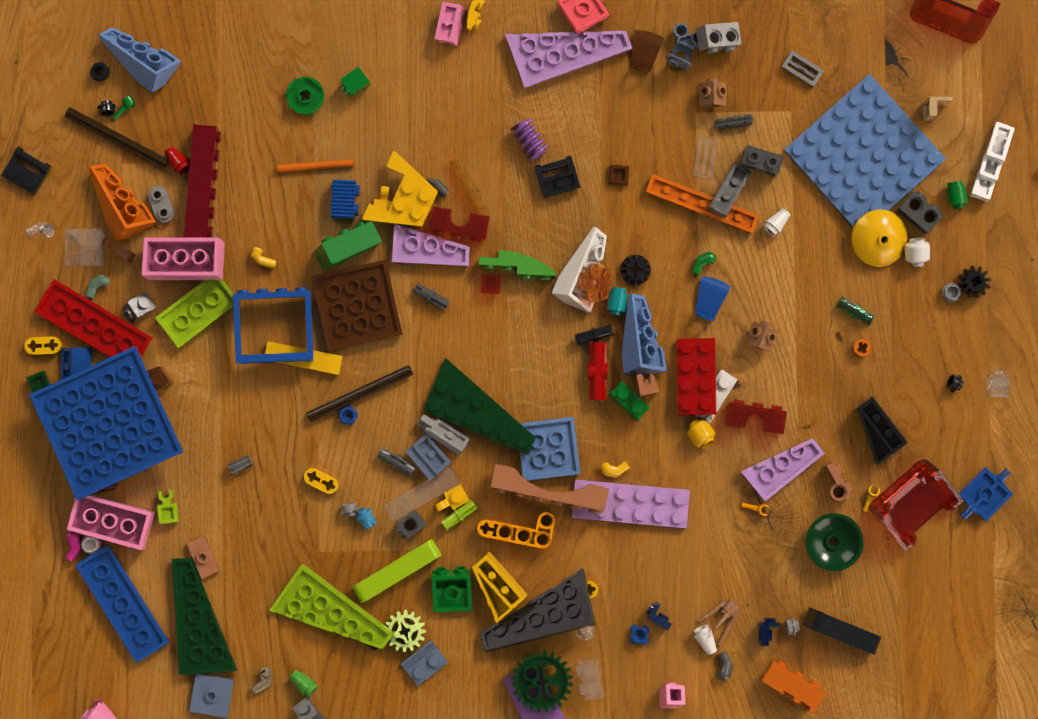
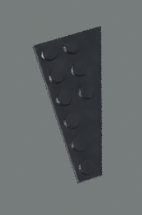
[480,568,596,653]

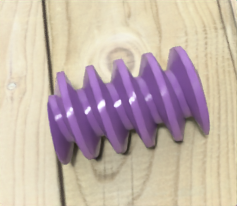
[510,119,549,162]

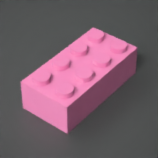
[142,238,225,280]
[67,495,155,550]

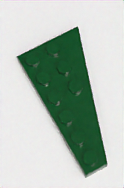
[423,358,536,455]
[172,558,238,675]

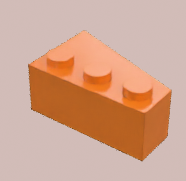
[760,659,826,714]

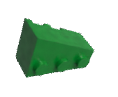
[314,221,382,272]

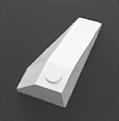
[552,227,607,313]

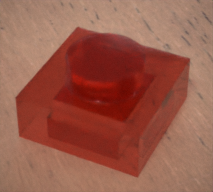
[481,274,501,294]

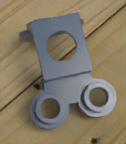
[665,23,699,71]

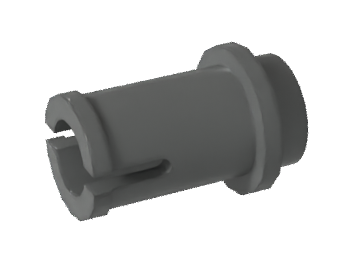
[227,455,253,475]

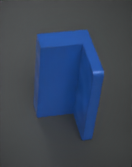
[60,347,92,380]

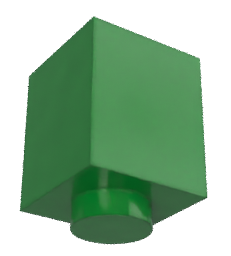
[340,66,371,98]

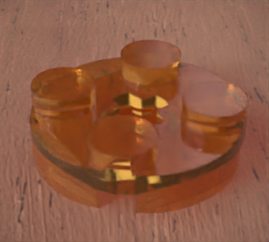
[578,263,612,302]

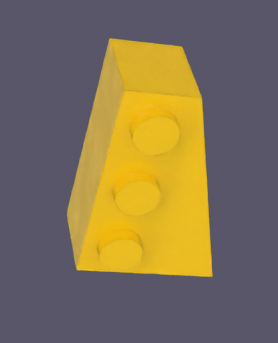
[472,551,528,623]

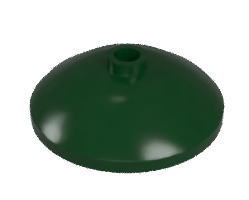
[805,513,864,571]

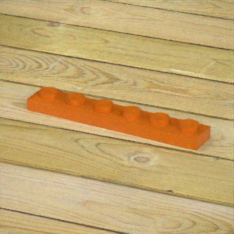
[646,174,760,234]

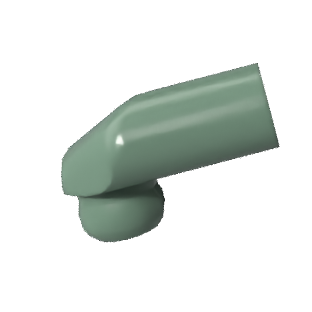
[85,275,110,298]

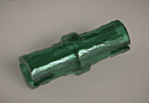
[836,296,875,326]

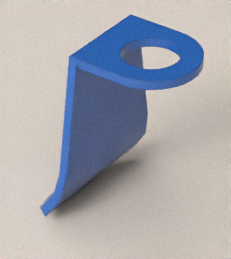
[695,277,730,321]

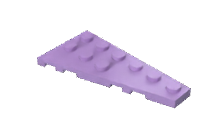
[505,31,632,88]

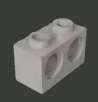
[696,22,742,54]

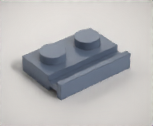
[405,434,451,481]
[401,640,448,686]

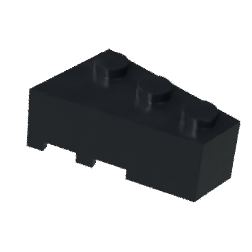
[857,395,908,466]

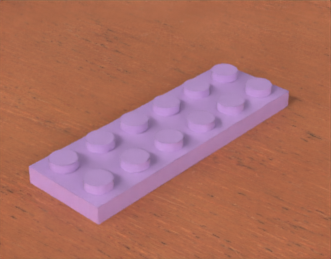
[572,479,690,528]

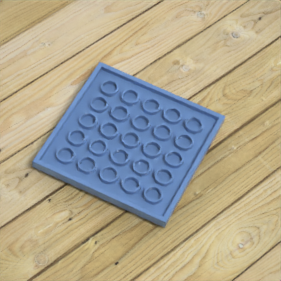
[784,74,946,227]

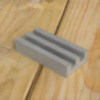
[781,50,824,87]

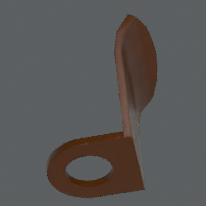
[631,30,664,72]

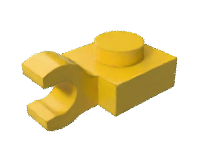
[374,186,392,211]
[435,484,470,512]

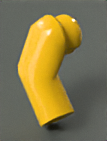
[600,461,630,478]

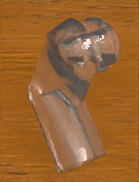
[25,222,55,238]

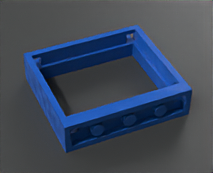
[233,287,314,364]

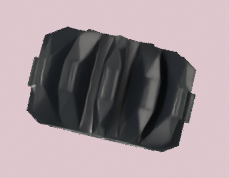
[958,266,991,298]

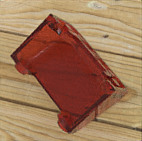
[910,0,1001,44]
[868,459,964,551]

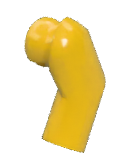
[251,247,276,269]

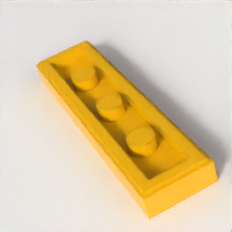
[265,341,343,375]

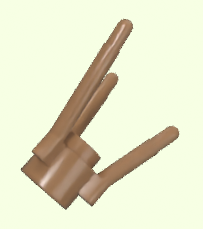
[697,598,741,647]

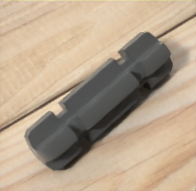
[715,114,753,130]

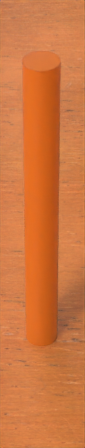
[277,159,354,173]

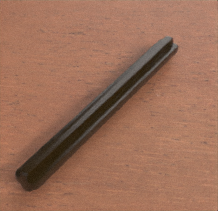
[65,107,169,169]
[307,365,413,422]

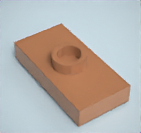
[186,536,220,579]

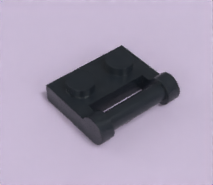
[1,146,52,195]
[534,155,581,199]

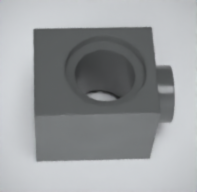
[396,509,427,539]

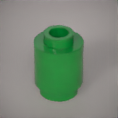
[946,181,968,210]

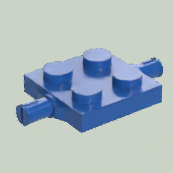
[958,467,1013,521]

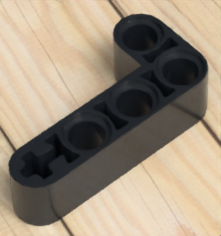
[802,607,882,655]

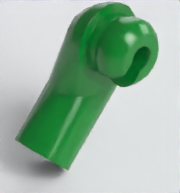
[691,252,717,275]

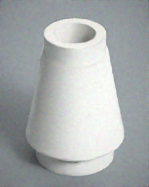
[763,208,790,237]
[694,625,717,655]

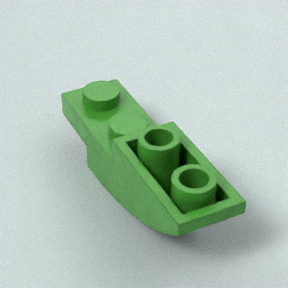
[479,250,556,280]

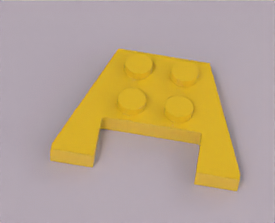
[362,151,438,227]

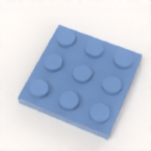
[520,417,581,481]

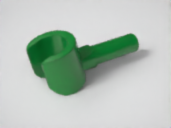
[112,96,135,120]

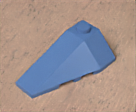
[98,27,181,92]
[622,293,667,375]

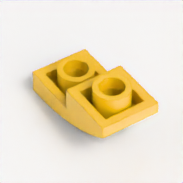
[467,0,486,33]

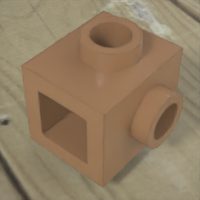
[699,78,727,108]
[745,321,778,352]

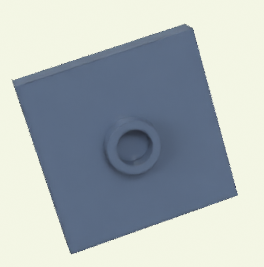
[189,673,234,718]

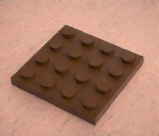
[311,260,403,352]

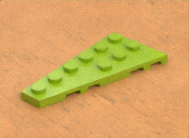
[269,564,395,649]

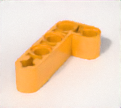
[477,512,555,548]

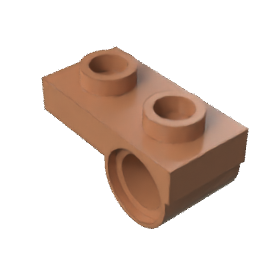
[825,462,852,501]

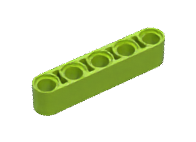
[352,539,442,604]

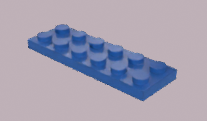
[75,544,170,663]

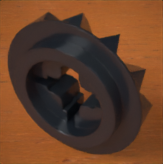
[620,254,651,285]

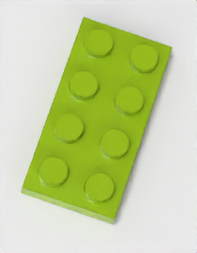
[155,280,240,348]

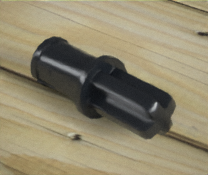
[575,324,614,345]

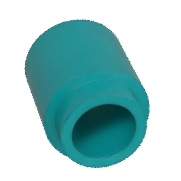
[606,287,628,316]

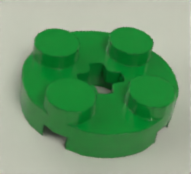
[286,77,325,116]

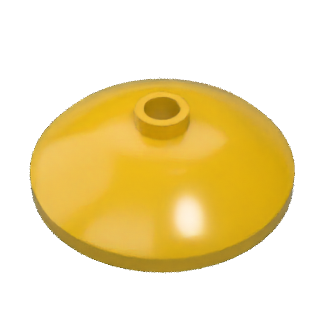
[851,209,907,267]

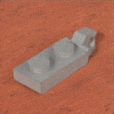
[417,414,470,456]

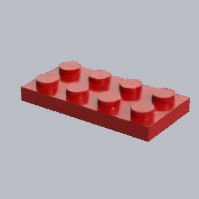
[677,338,717,416]

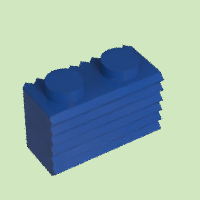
[331,179,360,220]

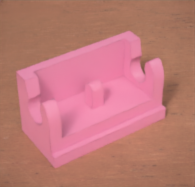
[434,2,466,46]

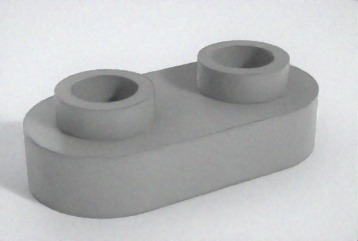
[148,186,175,223]

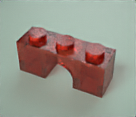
[429,206,490,243]
[725,399,787,434]

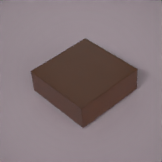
[609,165,629,186]

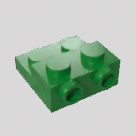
[432,566,472,612]

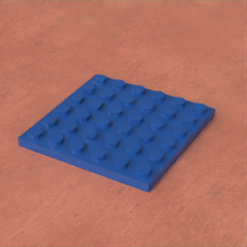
[29,346,184,501]

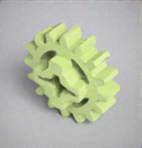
[386,610,426,652]

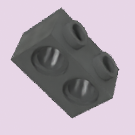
[740,145,784,177]
[897,191,943,235]

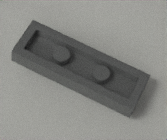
[708,162,752,219]

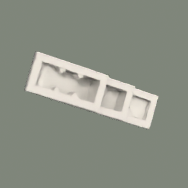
[970,122,1015,202]

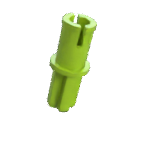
[441,500,478,531]

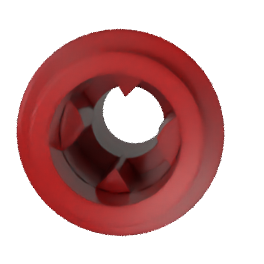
[164,146,190,175]

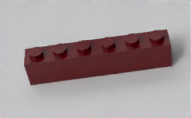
[184,124,221,238]

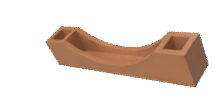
[491,464,609,514]

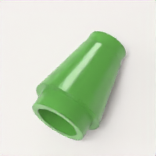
[289,670,318,698]

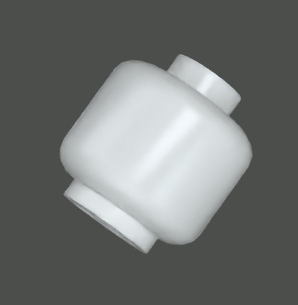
[905,238,930,267]

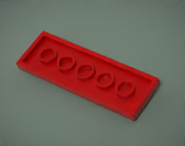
[34,279,153,358]

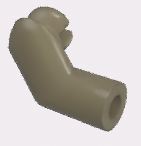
[251,667,273,695]

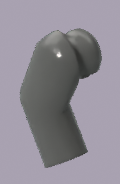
[425,178,450,197]
[717,651,733,681]

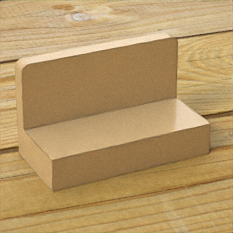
[923,96,953,121]

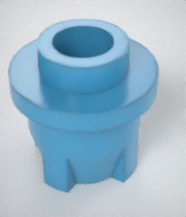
[355,507,376,530]

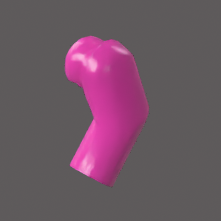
[65,532,82,561]

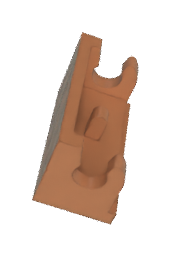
[635,374,660,396]

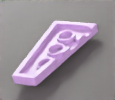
[392,224,470,266]
[740,438,825,501]

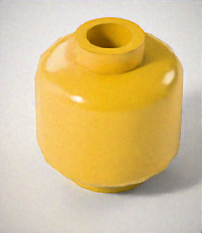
[687,420,715,449]

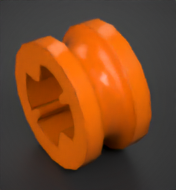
[853,339,871,357]

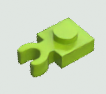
[157,490,179,524]

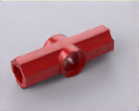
[588,342,608,400]

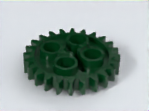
[511,649,573,713]

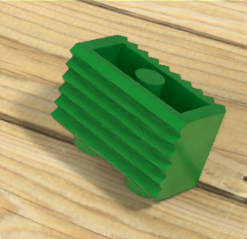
[609,382,650,421]

